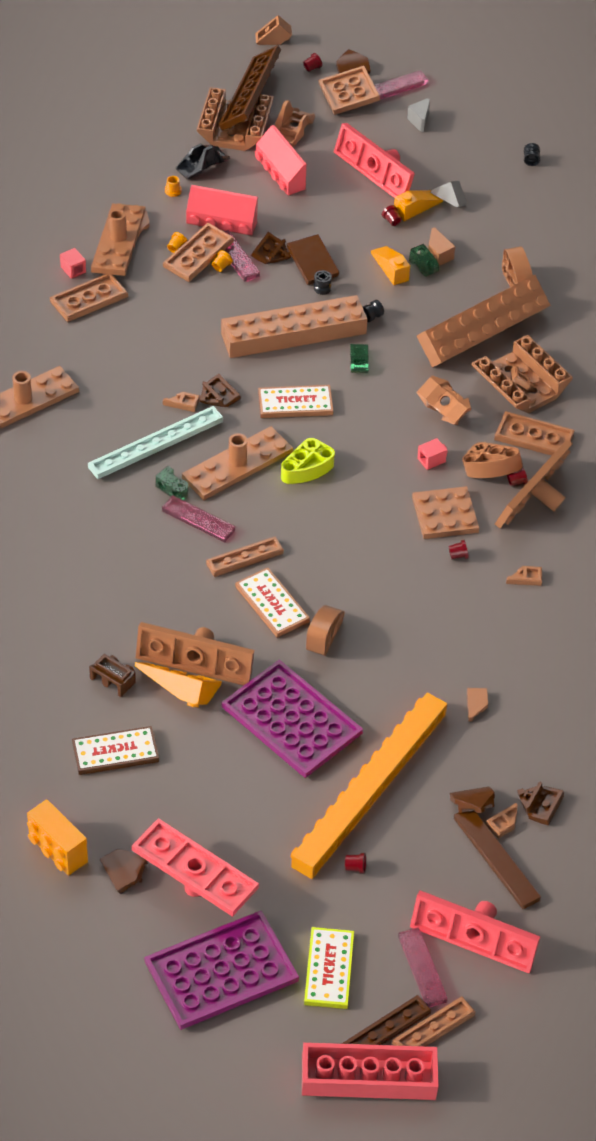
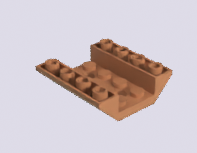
[197,87,274,151]
[472,335,573,414]

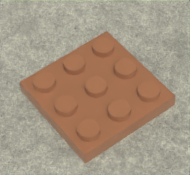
[319,66,380,115]
[412,486,479,539]

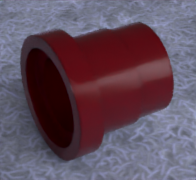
[303,53,323,72]
[381,205,402,226]
[507,467,528,487]
[448,540,469,560]
[345,853,367,874]

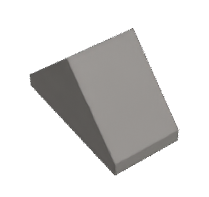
[407,98,430,132]
[430,180,467,207]

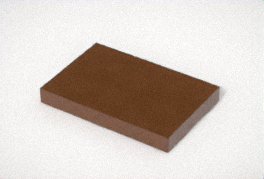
[287,234,339,285]

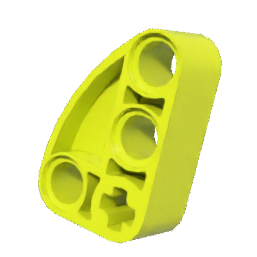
[281,438,335,484]

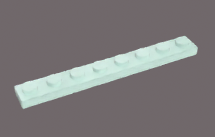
[88,406,223,479]

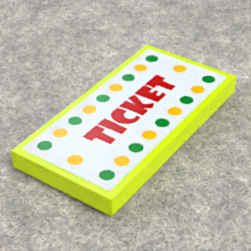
[304,927,354,1009]

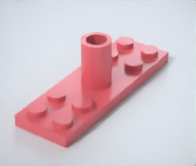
[334,123,415,198]
[132,818,259,917]
[410,890,540,973]

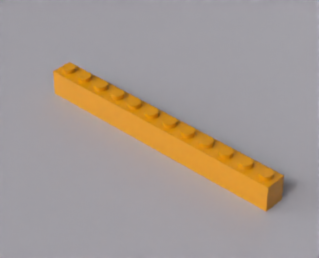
[290,692,447,879]

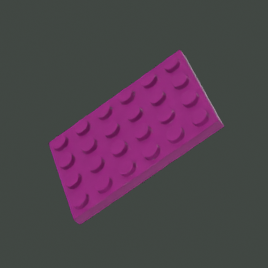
[221,660,363,778]
[144,910,299,1030]

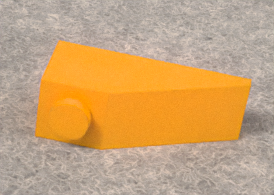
[394,190,443,221]
[371,246,410,285]

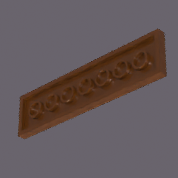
[218,45,281,131]

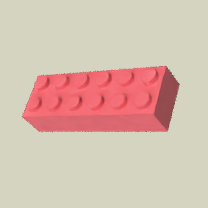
[302,1042,438,1100]

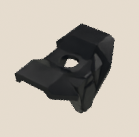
[176,143,230,179]

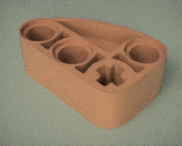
[502,246,533,287]
[462,442,523,478]
[306,605,345,656]

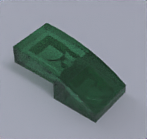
[350,344,369,373]

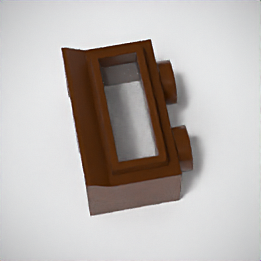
[89,653,136,697]

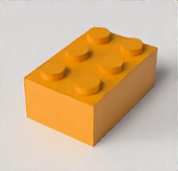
[27,799,88,876]

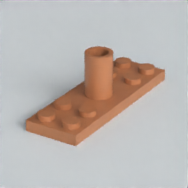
[91,203,146,276]
[0,366,79,429]
[182,426,293,501]
[495,439,573,528]
[135,622,255,685]

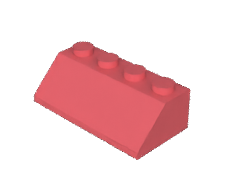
[255,125,307,196]
[186,185,258,236]

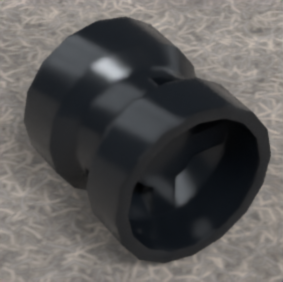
[524,143,540,166]
[314,270,332,295]
[362,299,385,323]

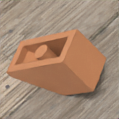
[255,15,292,45]
[427,227,455,267]

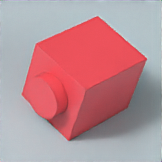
[60,248,86,279]
[417,438,448,470]

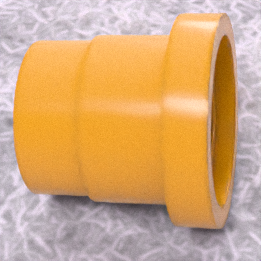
[165,176,182,197]
[167,232,188,253]
[212,250,233,272]

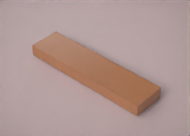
[206,536,284,577]
[392,996,475,1047]

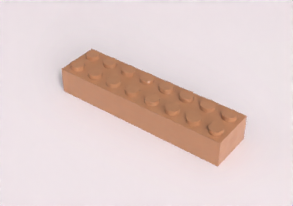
[417,275,551,367]
[221,295,367,358]

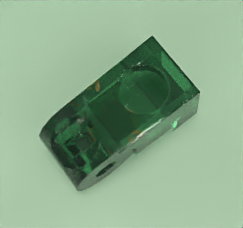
[409,243,439,277]
[155,466,189,501]

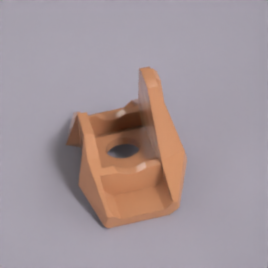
[275,100,315,147]
[417,376,471,425]

